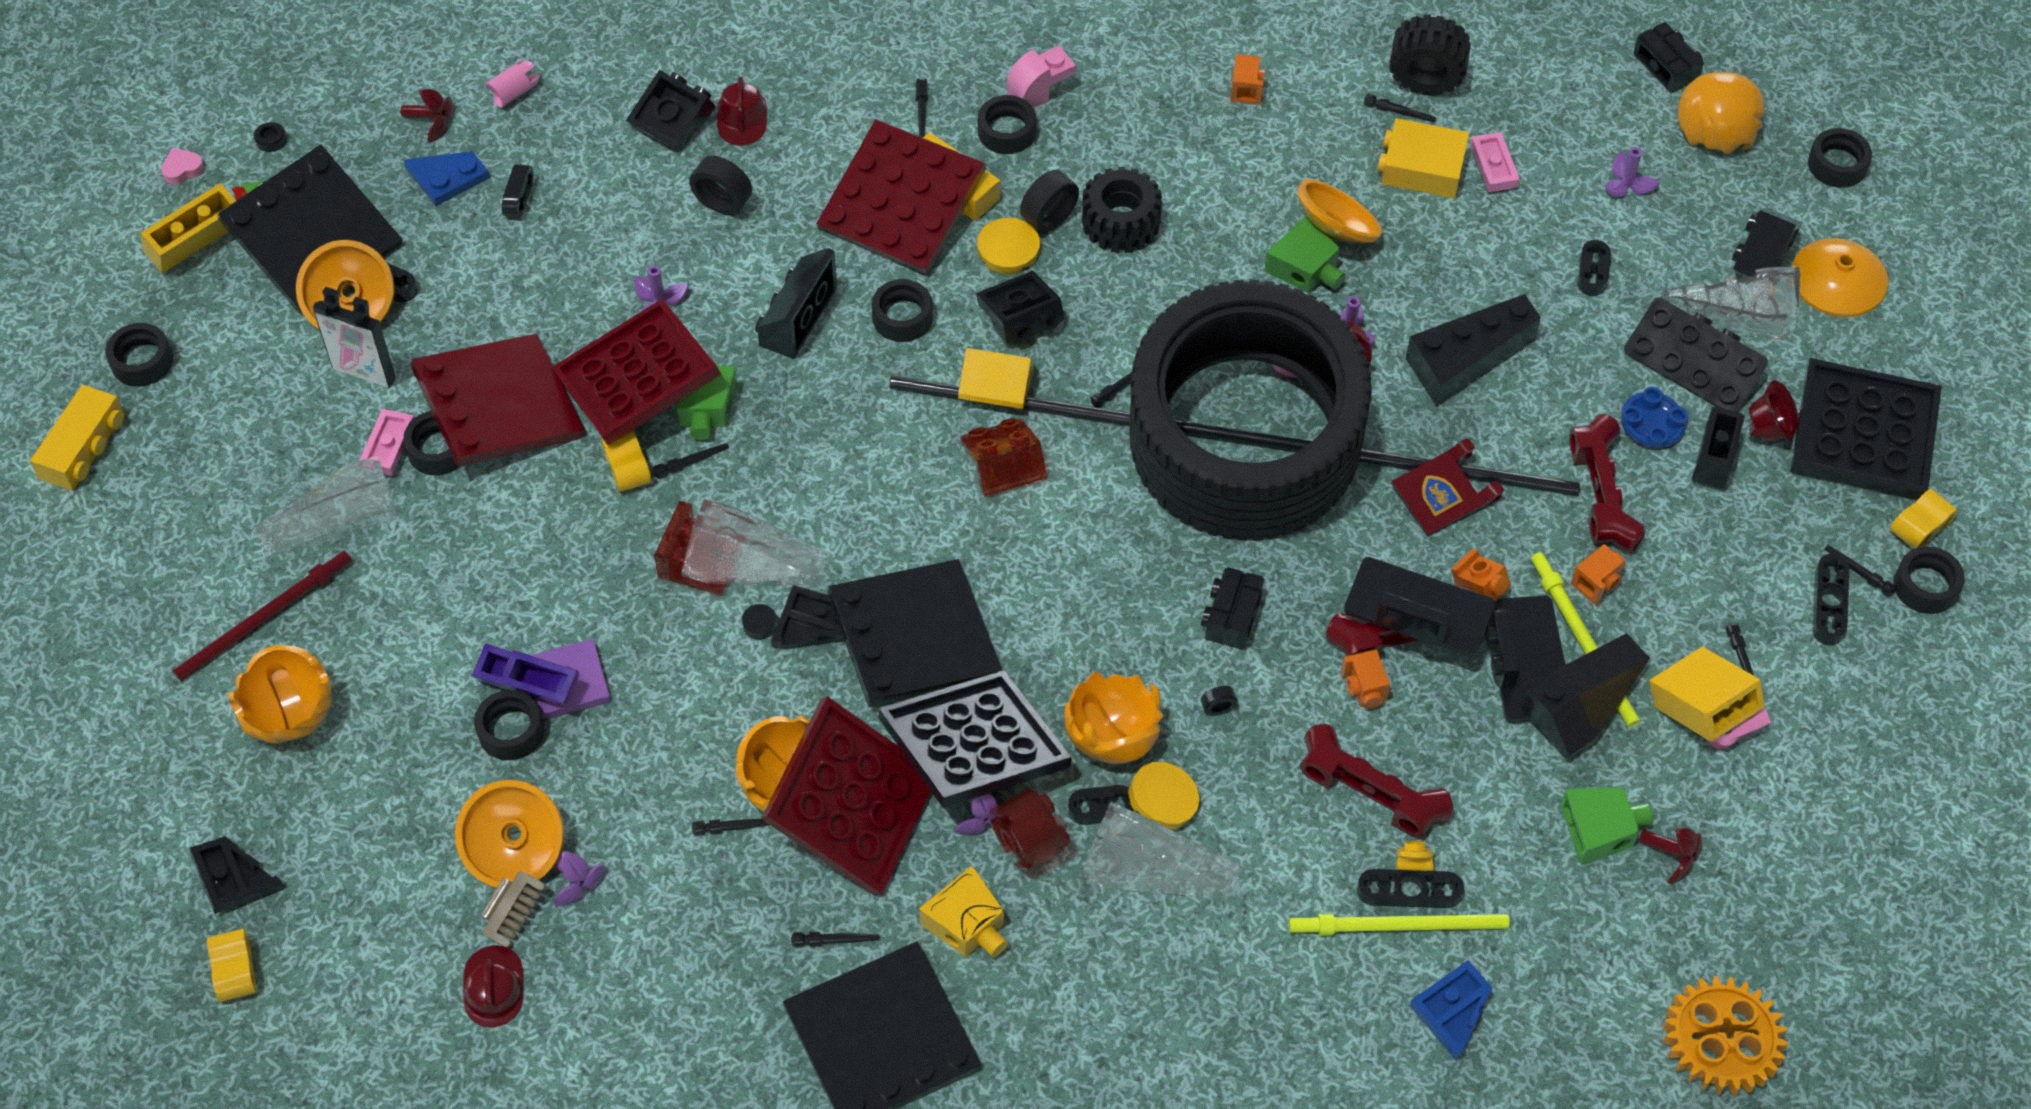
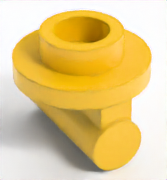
[1396,841,1434,871]

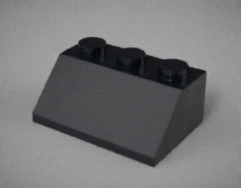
[755,248,837,359]

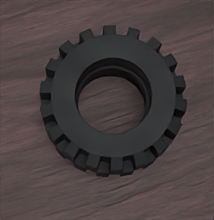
[1389,15,1471,95]
[1082,167,1162,253]

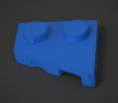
[404,151,490,206]
[1410,960,1492,1060]

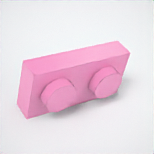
[1470,132,1520,192]
[359,409,414,476]

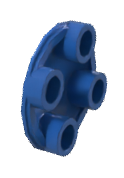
[1621,387,1688,448]

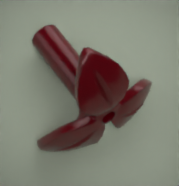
[400,89,454,142]
[1639,828,1702,884]

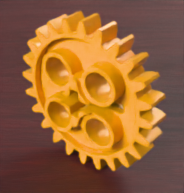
[1662,976,1788,1096]

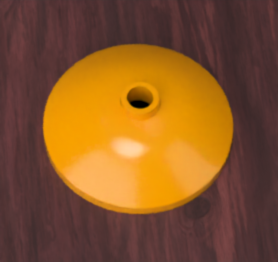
[1297,179,1382,244]
[1791,238,1889,317]
[296,240,395,329]
[455,780,564,888]

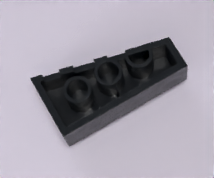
[1406,294,1541,407]

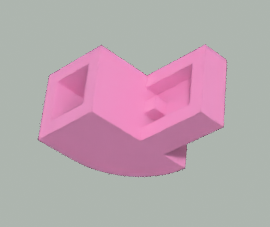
[1007,45,1076,108]

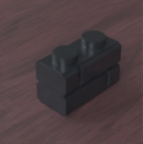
[1633,22,1704,93]
[1692,407,1745,489]
[1201,567,1265,650]

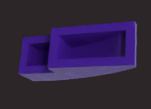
[472,643,579,705]

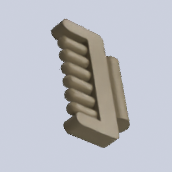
[480,871,547,948]

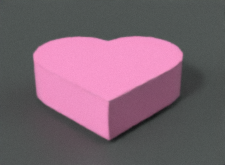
[161,148,204,184]

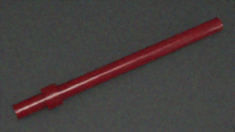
[172,550,352,682]

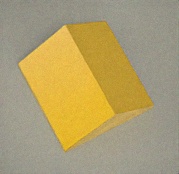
[958,348,1035,409]

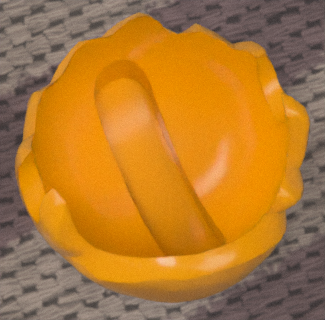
[1678,72,1765,155]
[228,645,332,744]
[1064,672,1163,764]
[735,715,810,812]

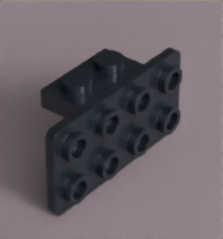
[1624,297,1768,412]
[1344,557,1495,657]
[1485,595,1566,722]

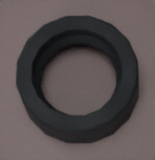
[978,95,1036,154]
[1808,128,1872,188]
[689,156,752,215]
[1020,170,1079,233]
[872,279,933,342]
[105,323,173,387]
[403,411,460,475]
[1893,546,1965,614]
[474,690,544,760]

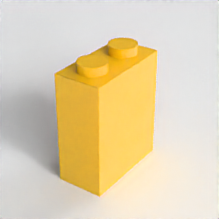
[1377,118,1469,198]
[1649,646,1765,742]

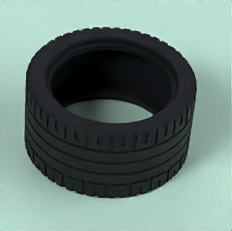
[1129,279,1372,541]

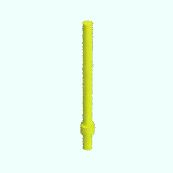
[1531,552,1640,728]
[1289,913,1509,936]

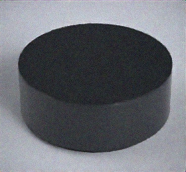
[254,122,287,152]
[742,604,777,640]
[1200,686,1238,716]

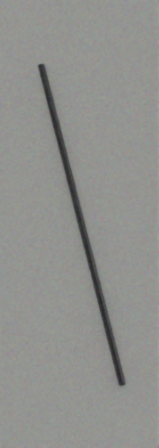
[890,376,1580,496]

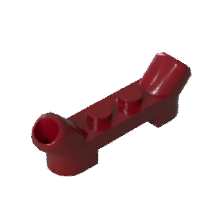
[1569,414,1646,553]
[1325,587,1477,656]
[1300,724,1453,838]

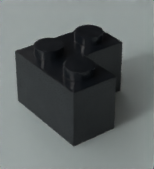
[1732,208,1803,284]

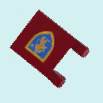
[1391,439,1504,537]

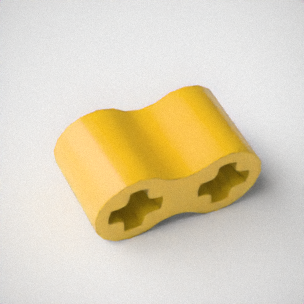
[601,429,652,492]
[1890,488,1959,549]
[207,928,257,1003]

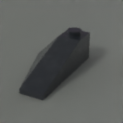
[1521,633,1650,760]

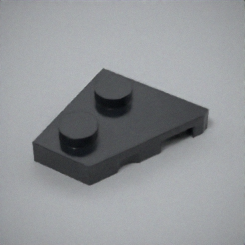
[771,585,844,648]
[190,836,283,914]

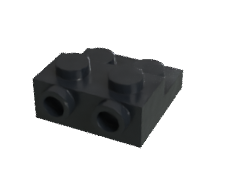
[626,69,715,152]
[976,271,1065,343]

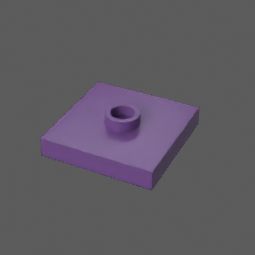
[531,639,611,720]

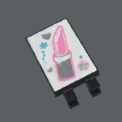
[313,287,396,388]

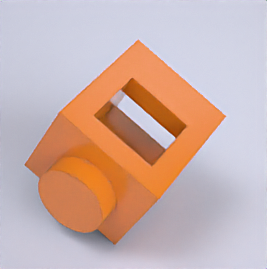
[1230,54,1265,105]
[1571,544,1626,606]
[1451,549,1511,601]
[1340,649,1390,709]

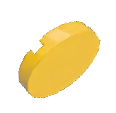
[977,218,1040,274]
[1128,762,1200,830]

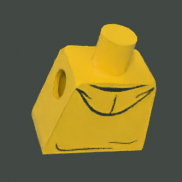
[919,866,1008,958]

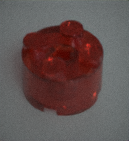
[989,788,1071,873]

